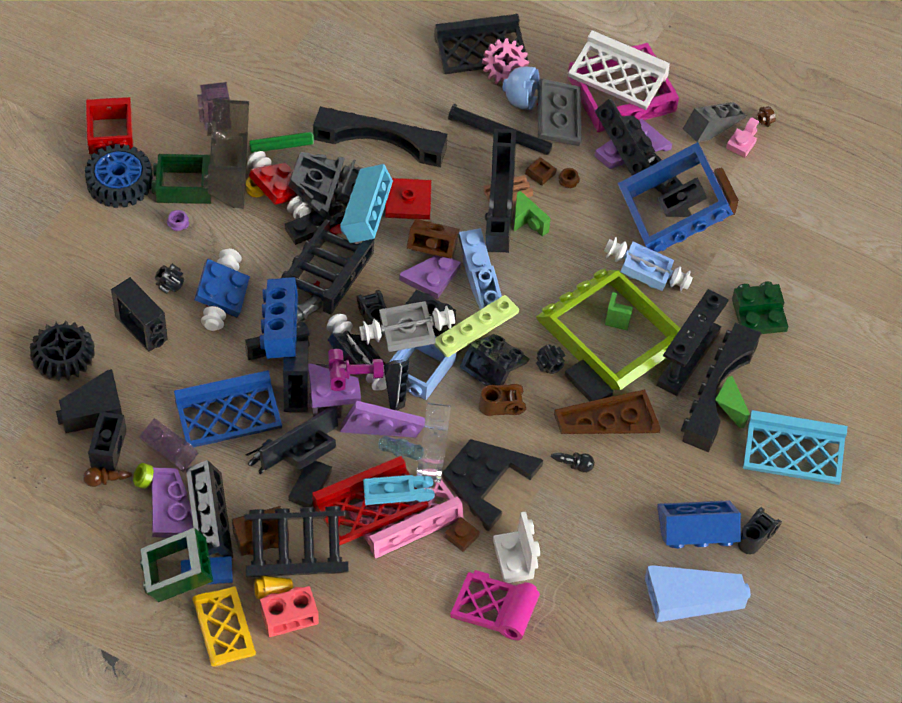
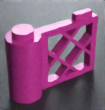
[450,570,540,640]

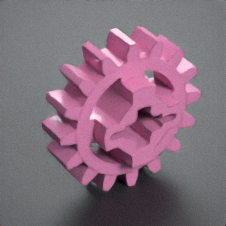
[482,38,529,84]

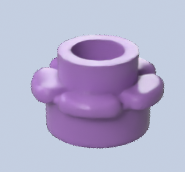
[167,210,189,231]

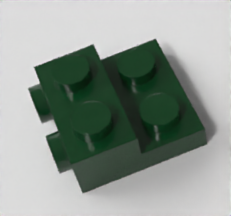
[732,281,789,334]

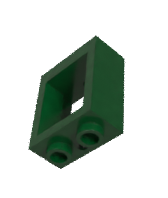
[152,154,213,204]
[140,528,213,602]

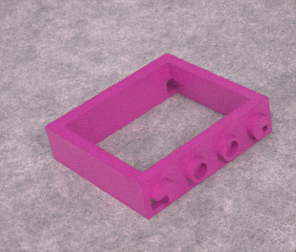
[568,43,679,133]

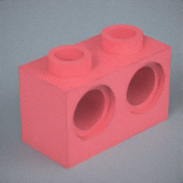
[260,586,319,637]

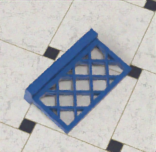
[174,370,282,449]

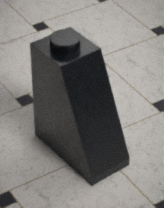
[283,341,308,412]
[56,369,122,433]

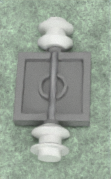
[359,301,455,352]

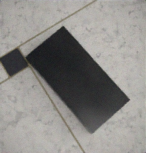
[565,359,614,402]
[288,460,332,507]

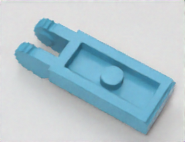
[363,475,435,505]

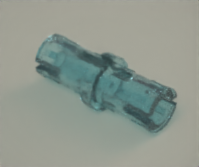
[379,436,424,460]

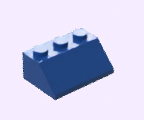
[657,500,741,548]

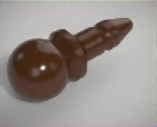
[83,467,132,487]

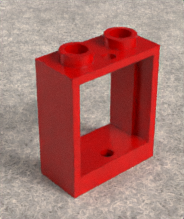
[86,97,134,154]

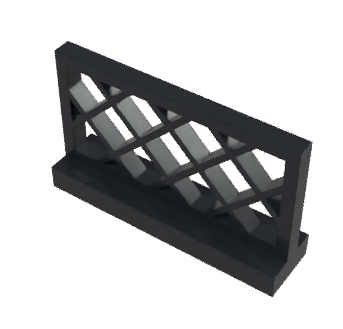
[434,14,528,75]

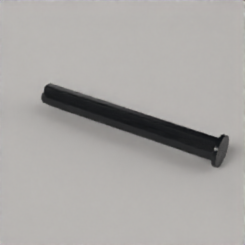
[448,104,553,155]

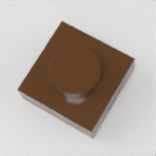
[444,517,480,552]

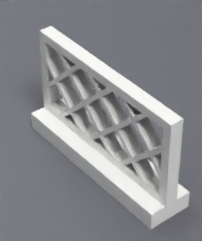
[568,30,670,110]

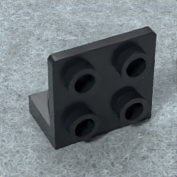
[460,334,530,386]

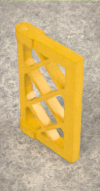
[192,586,256,666]

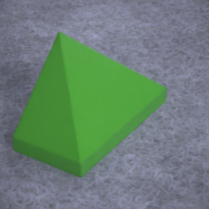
[715,376,750,428]

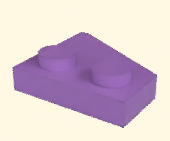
[399,255,461,299]
[308,363,361,408]

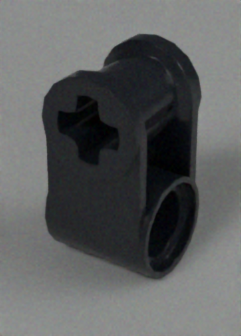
[356,290,387,334]
[738,507,782,555]

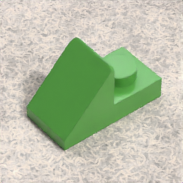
[514,191,551,237]

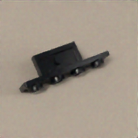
[595,99,656,176]
[259,406,338,470]

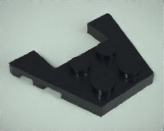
[442,439,543,531]

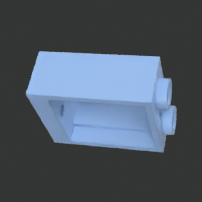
[389,336,457,400]

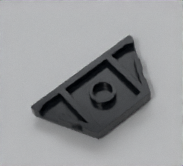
[288,152,345,218]

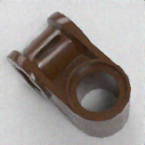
[479,384,526,416]

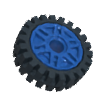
[85,144,153,208]

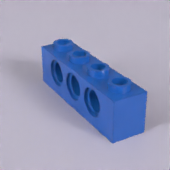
[260,277,298,359]

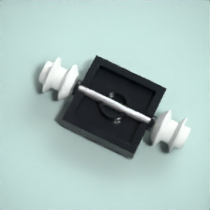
[326,314,387,390]

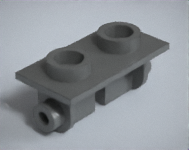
[334,160,362,206]

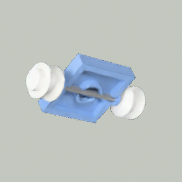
[604,237,693,292]

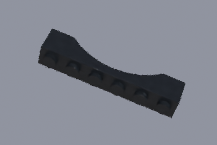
[313,106,448,168]
[486,129,517,253]
[681,323,761,452]

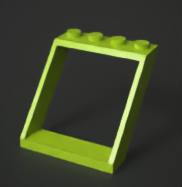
[536,269,681,390]

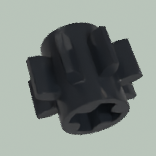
[155,264,184,294]
[536,345,566,374]

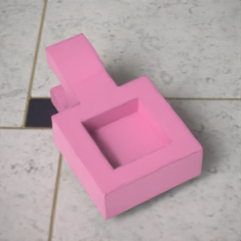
[726,117,759,158]

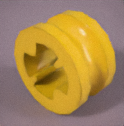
[246,177,264,198]

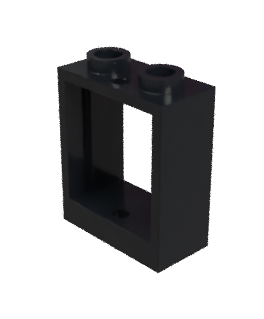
[111,277,168,352]

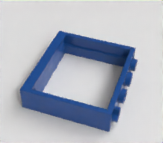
[618,142,733,253]

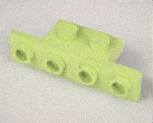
[434,295,519,357]

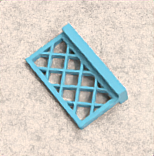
[743,410,848,485]

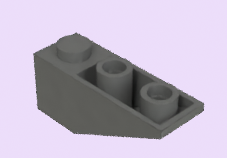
[683,102,747,142]

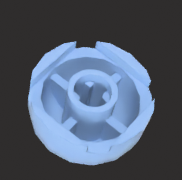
[502,67,539,110]

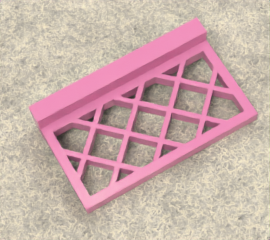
[347,469,463,559]

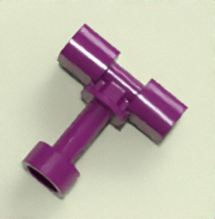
[328,349,384,391]

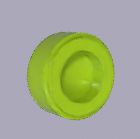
[133,463,154,489]

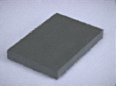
[538,78,582,146]

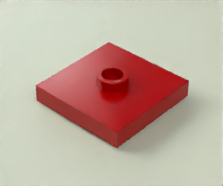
[385,178,432,220]

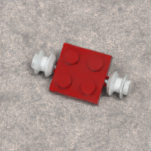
[247,151,312,219]

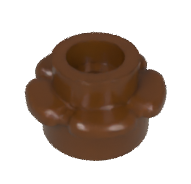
[757,106,776,127]
[558,168,580,188]

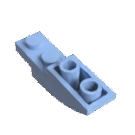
[458,228,502,310]

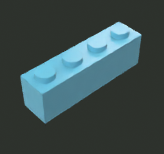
[341,164,393,243]

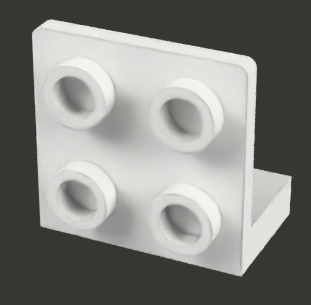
[493,511,540,583]

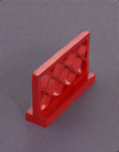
[312,456,428,546]

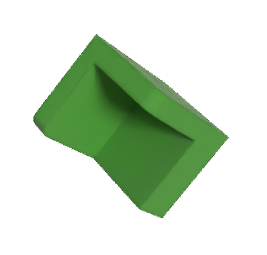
[605,292,633,331]

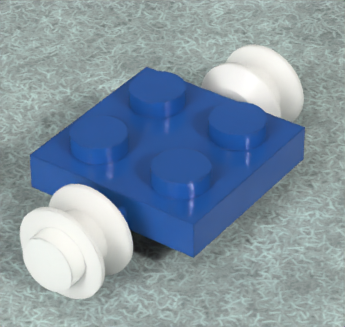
[194,249,250,331]

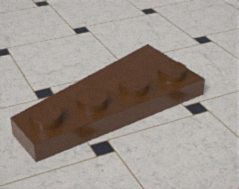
[554,389,661,434]

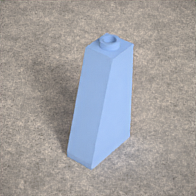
[645,565,751,622]

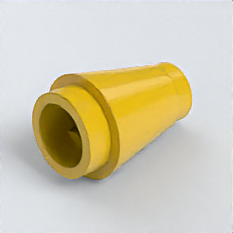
[254,576,293,599]

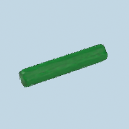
[249,132,314,153]

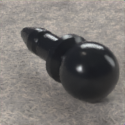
[551,452,595,473]

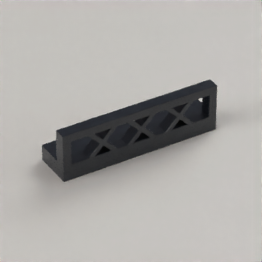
[186,460,234,558]

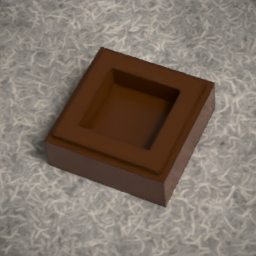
[525,157,557,186]

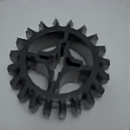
[30,320,95,381]

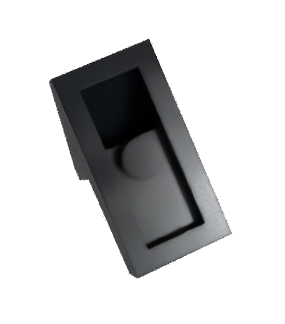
[658,177,708,217]

